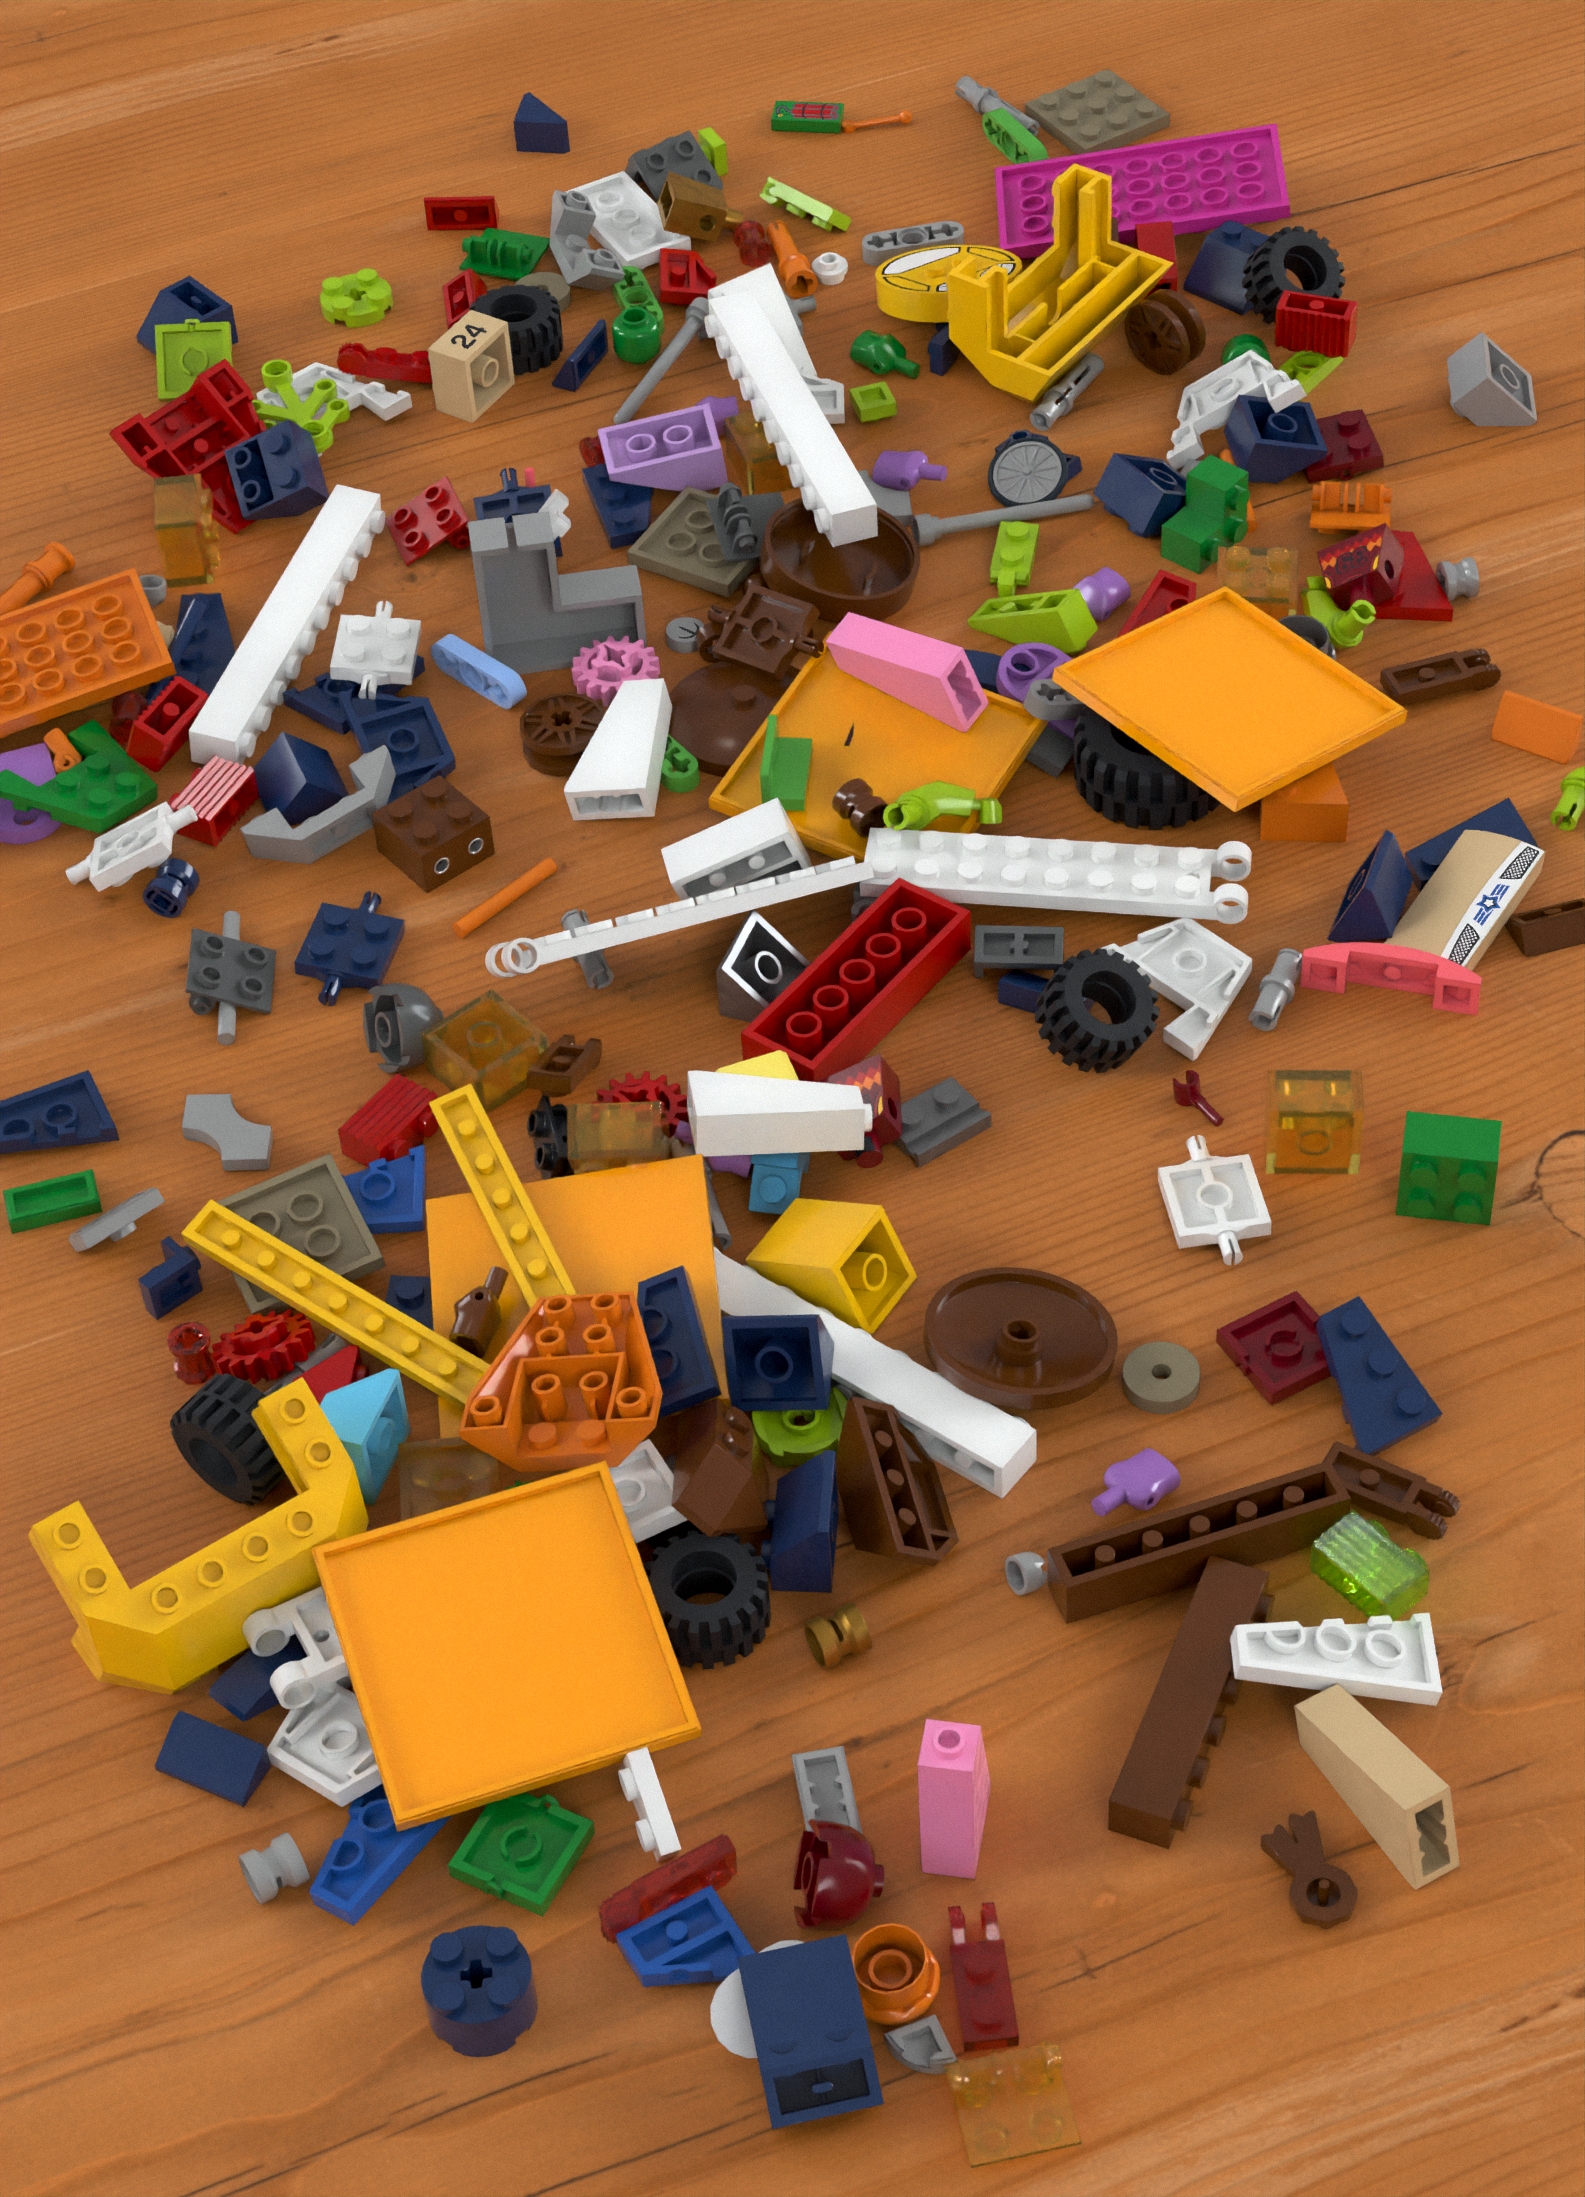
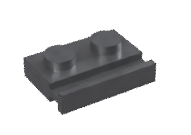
[893,1077,991,1168]

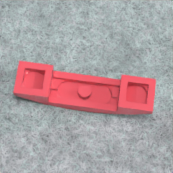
[1300,942,1482,1016]

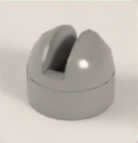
[139,575,166,608]
[1005,1551,1048,1596]

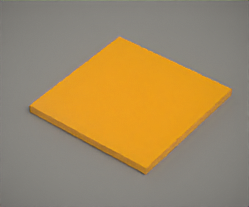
[1052,586,1408,812]
[708,631,1048,864]
[426,1154,731,1453]
[311,1460,702,1832]

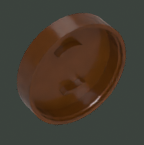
[759,498,920,623]

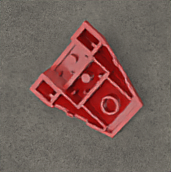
[109,359,267,535]

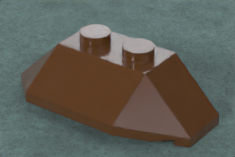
[836,1396,959,1566]
[671,1398,769,1537]

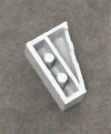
[661,797,813,906]

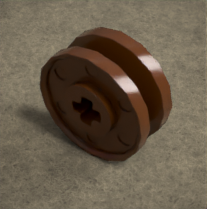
[1125,289,1206,375]
[520,692,605,777]

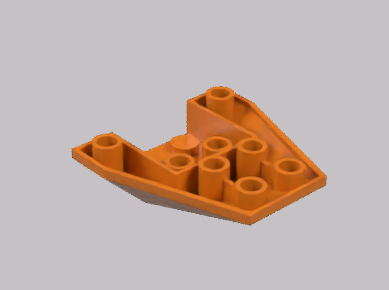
[459,1291,663,1473]

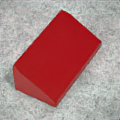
[424,196,500,230]
[442,268,487,329]

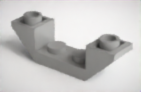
[549,190,625,291]
[240,745,396,864]

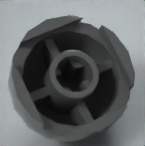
[363,983,444,1074]

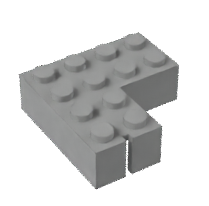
[467,511,647,675]

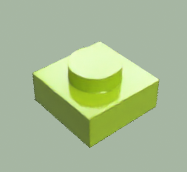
[698,127,728,176]
[849,381,897,423]

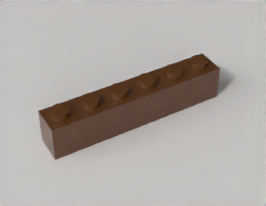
[1048,1461,1351,1624]
[1108,1555,1275,1849]

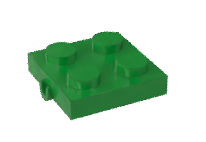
[448,1792,595,1917]

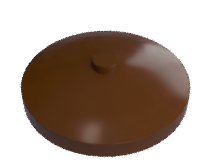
[668,661,801,777]
[923,1267,1118,1410]

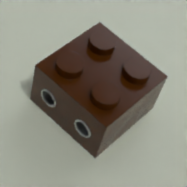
[372,775,495,893]

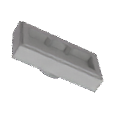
[68,1187,165,1252]
[792,1746,862,1834]

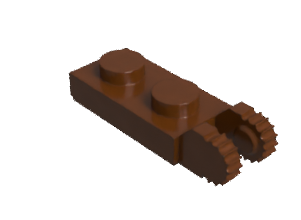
[1380,648,1502,706]
[527,1034,602,1097]
[1322,1442,1461,1540]

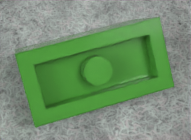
[760,715,813,811]

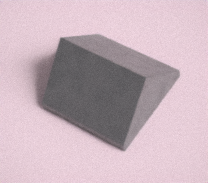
[716,909,811,1023]

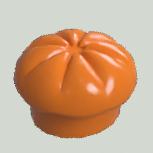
[850,1923,940,2025]

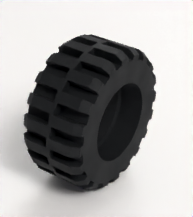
[1074,705,1221,830]

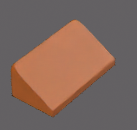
[1491,690,1583,764]

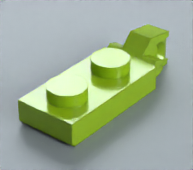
[759,177,852,232]
[990,521,1040,598]

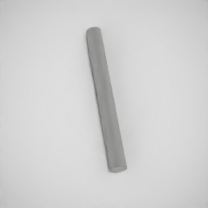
[217,911,241,1045]

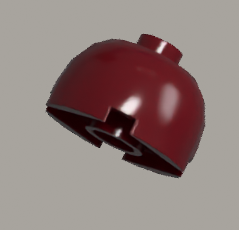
[793,1819,884,1931]

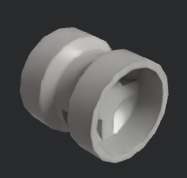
[238,1832,310,1905]

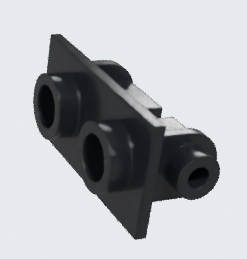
[527,1095,585,1180]

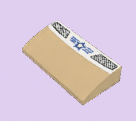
[1384,830,1546,971]

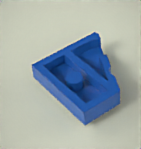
[616,1885,756,1987]

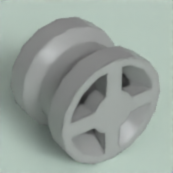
[1436,557,1479,601]

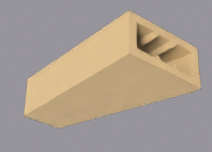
[1294,1683,1460,1890]

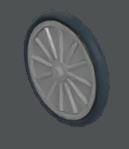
[988,437,1068,507]

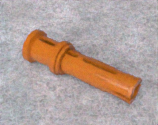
[766,220,818,299]
[0,541,75,615]

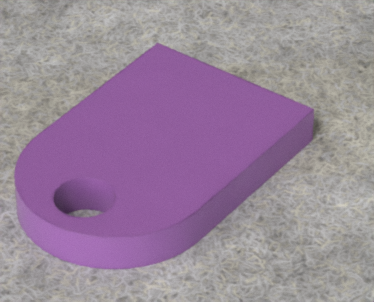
[996,642,1077,740]
[0,742,62,844]

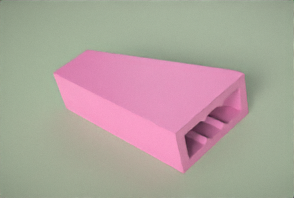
[825,612,989,733]
[917,1719,991,1879]

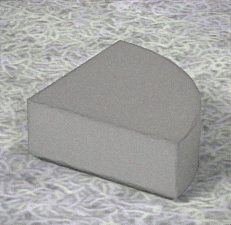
[884,2014,958,2074]

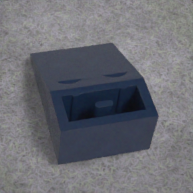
[737,1934,884,2129]

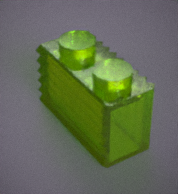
[1310,1510,1430,1622]

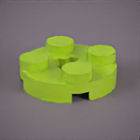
[320,268,393,328]
[752,1386,847,1468]

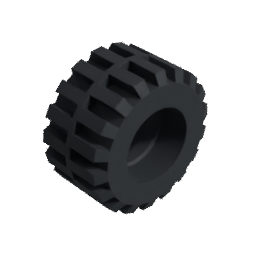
[1242,226,1345,325]
[469,284,564,375]
[1035,948,1160,1073]
[170,1374,287,1506]
[644,1529,771,1669]

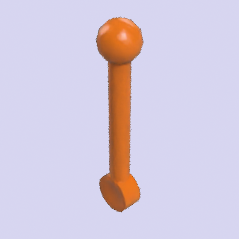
[841,110,913,133]

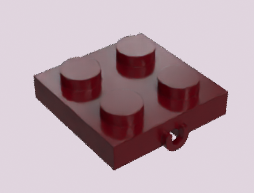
[1302,409,1384,484]
[1216,1290,1331,1406]

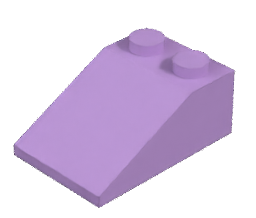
[597,403,728,492]

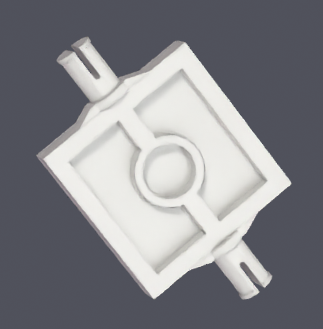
[330,601,421,700]
[66,802,198,892]
[1158,1135,1272,1265]

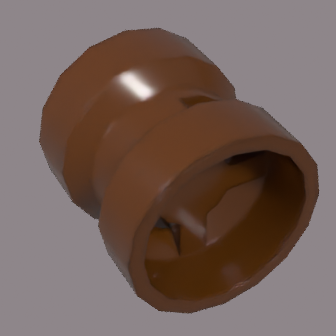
[832,778,888,838]

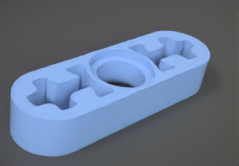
[431,634,527,709]

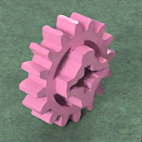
[571,636,660,707]

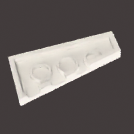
[708,263,817,377]
[1230,1613,1443,1706]

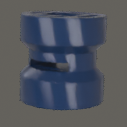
[143,858,200,918]

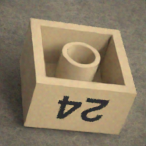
[428,310,515,423]

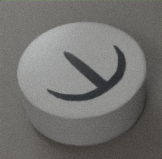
[666,617,704,653]

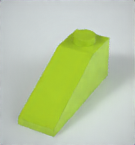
[967,588,1098,655]

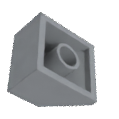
[1447,332,1537,426]

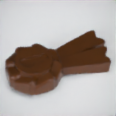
[1260,1810,1358,1929]

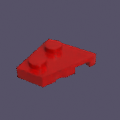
[659,248,717,305]

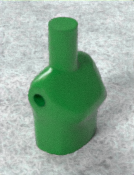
[850,330,920,378]

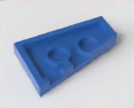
[342,1144,426,1234]
[309,1784,453,1926]

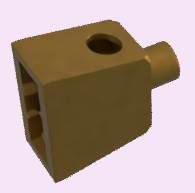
[657,171,743,242]

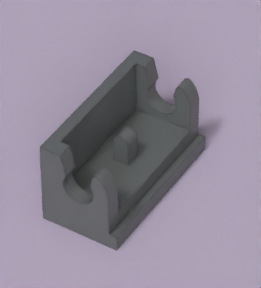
[974,925,1064,978]

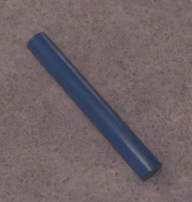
[141,600,206,709]

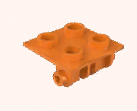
[1309,481,1392,534]

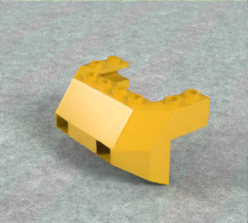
[946,163,1173,405]
[28,1377,369,1695]

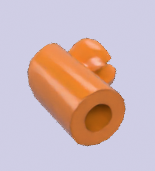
[43,727,82,776]

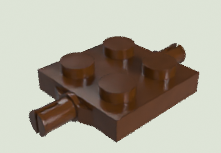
[707,584,824,681]

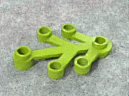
[252,359,350,454]

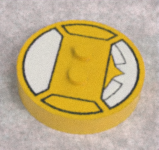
[875,245,1022,323]

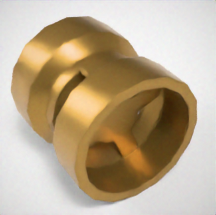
[804,1603,872,1670]

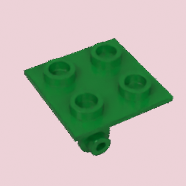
[459,227,550,281]

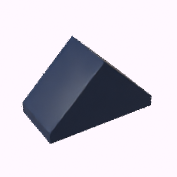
[513,92,570,154]

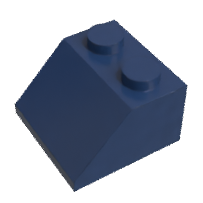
[1183,220,1286,316]
[1224,394,1328,483]
[1093,453,1186,538]
[761,1450,839,1593]

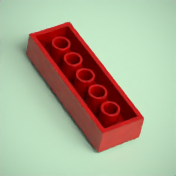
[741,878,971,1082]

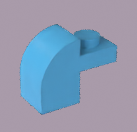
[748,1152,811,1215]

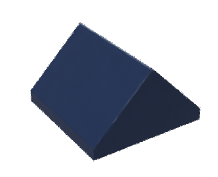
[253,731,349,826]
[1327,830,1413,943]
[721,1314,834,1411]

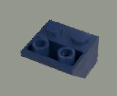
[136,276,239,355]
[224,419,329,520]

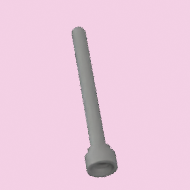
[613,297,709,425]
[911,494,1094,547]

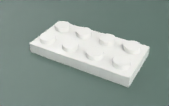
[565,171,691,270]

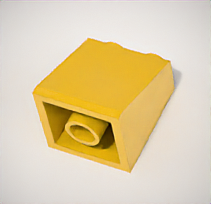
[745,1198,917,1335]

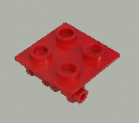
[385,476,470,566]

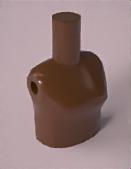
[449,1266,508,1358]

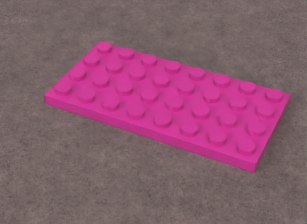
[995,123,1291,261]

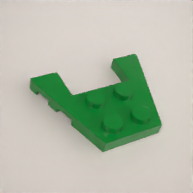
[0,719,158,833]

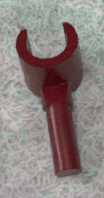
[1172,1070,1224,1127]

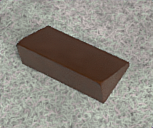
[1505,898,1585,957]

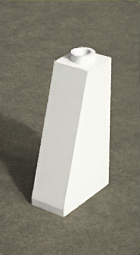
[564,678,672,821]
[687,1070,872,1157]

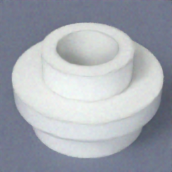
[812,252,848,285]

